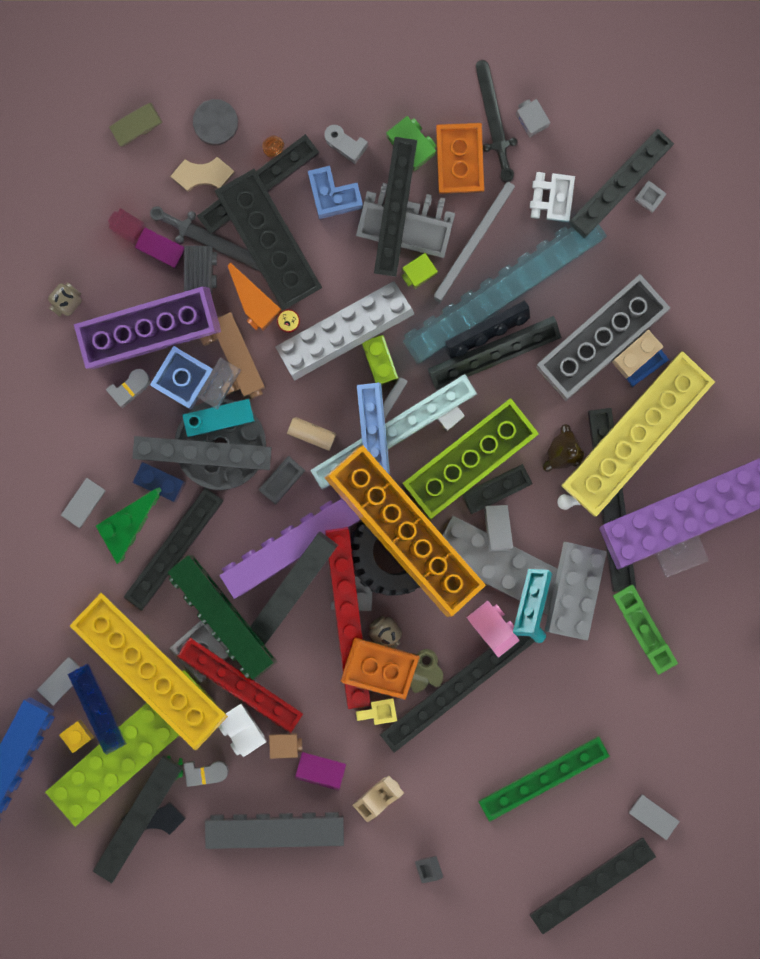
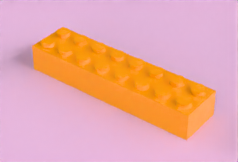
[324,445,486,617]

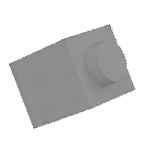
[516,99,550,138]

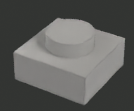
[634,180,667,213]

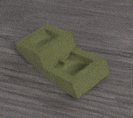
[109,103,163,147]

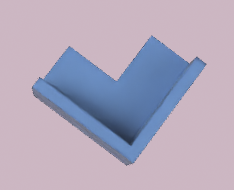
[308,166,363,219]

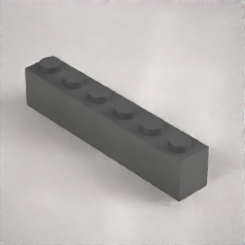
[205,812,344,849]

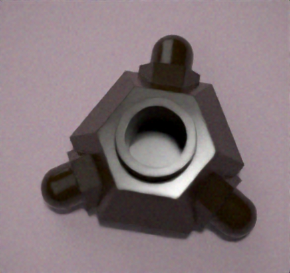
[542,424,584,472]

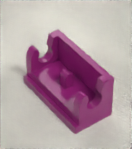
[295,752,346,791]

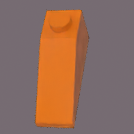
[228,262,282,331]

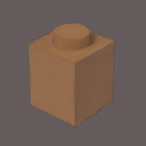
[269,733,303,759]

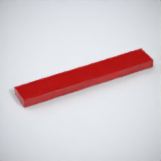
[177,637,303,733]

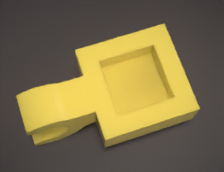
[356,698,397,725]

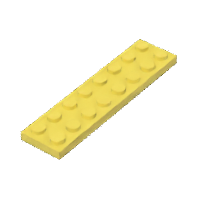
[561,351,715,517]

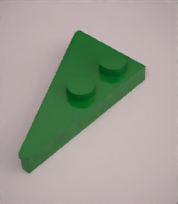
[96,487,162,564]

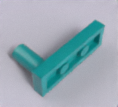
[182,399,255,437]
[513,569,552,643]

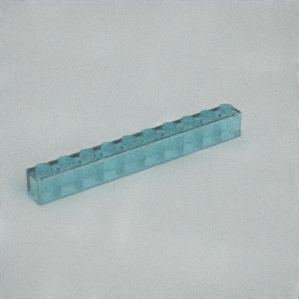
[402,224,607,365]

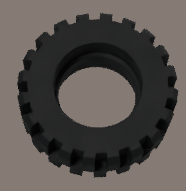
[350,521,421,596]

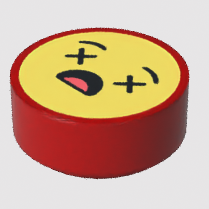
[277,309,300,333]

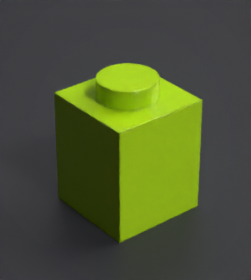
[401,253,438,289]

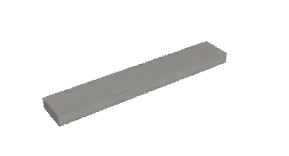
[434,182,515,303]

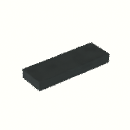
[462,464,533,515]

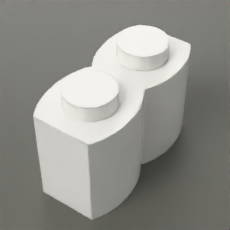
[219,703,267,757]

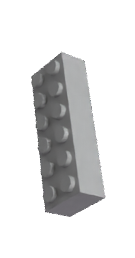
[536,274,670,401]

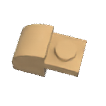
[353,776,404,822]

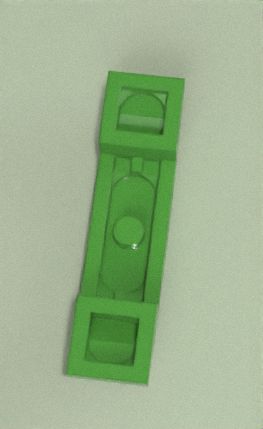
[613,584,678,675]

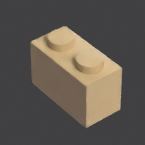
[612,329,664,379]

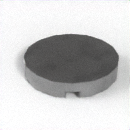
[193,99,238,145]

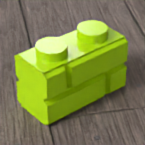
[362,335,398,386]

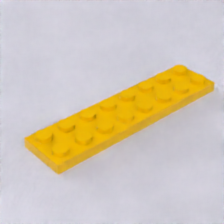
[70,593,228,750]

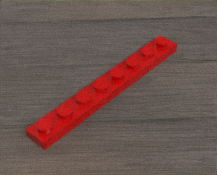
[325,527,371,709]

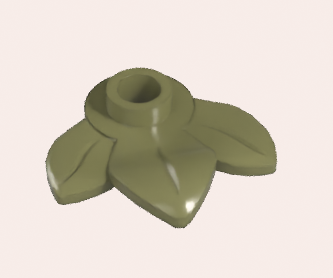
[410,649,443,693]

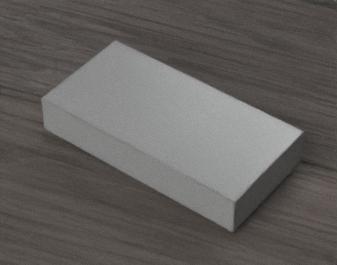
[383,377,408,419]
[61,478,106,528]
[484,505,513,552]
[37,657,86,706]
[628,794,680,840]

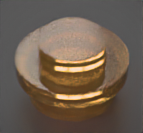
[262,135,284,157]

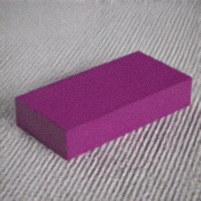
[135,228,184,269]

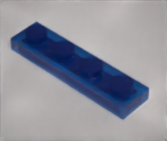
[67,663,127,755]

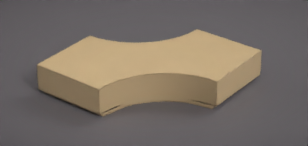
[171,157,235,192]

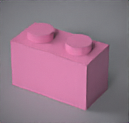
[466,601,520,658]

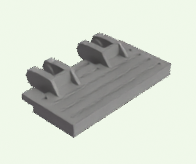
[356,183,455,258]

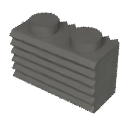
[184,246,217,294]

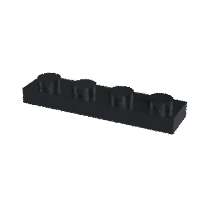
[445,300,530,359]

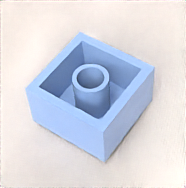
[150,346,215,410]

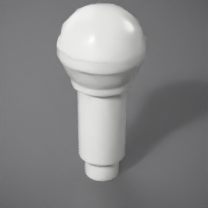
[557,494,581,510]

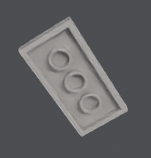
[545,542,607,641]

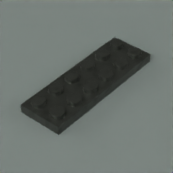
[214,169,322,310]

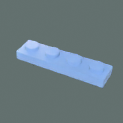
[357,383,390,475]

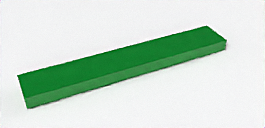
[478,736,610,822]

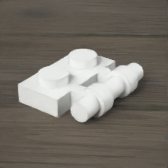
[530,172,575,222]

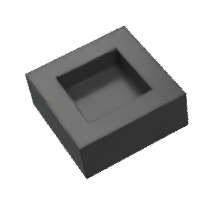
[415,856,444,884]

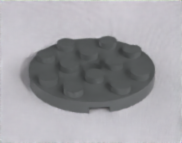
[175,399,266,490]

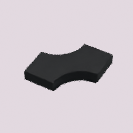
[121,802,186,835]

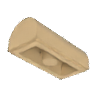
[287,417,337,451]

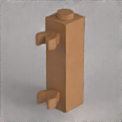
[200,312,266,399]

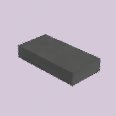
[258,456,305,505]

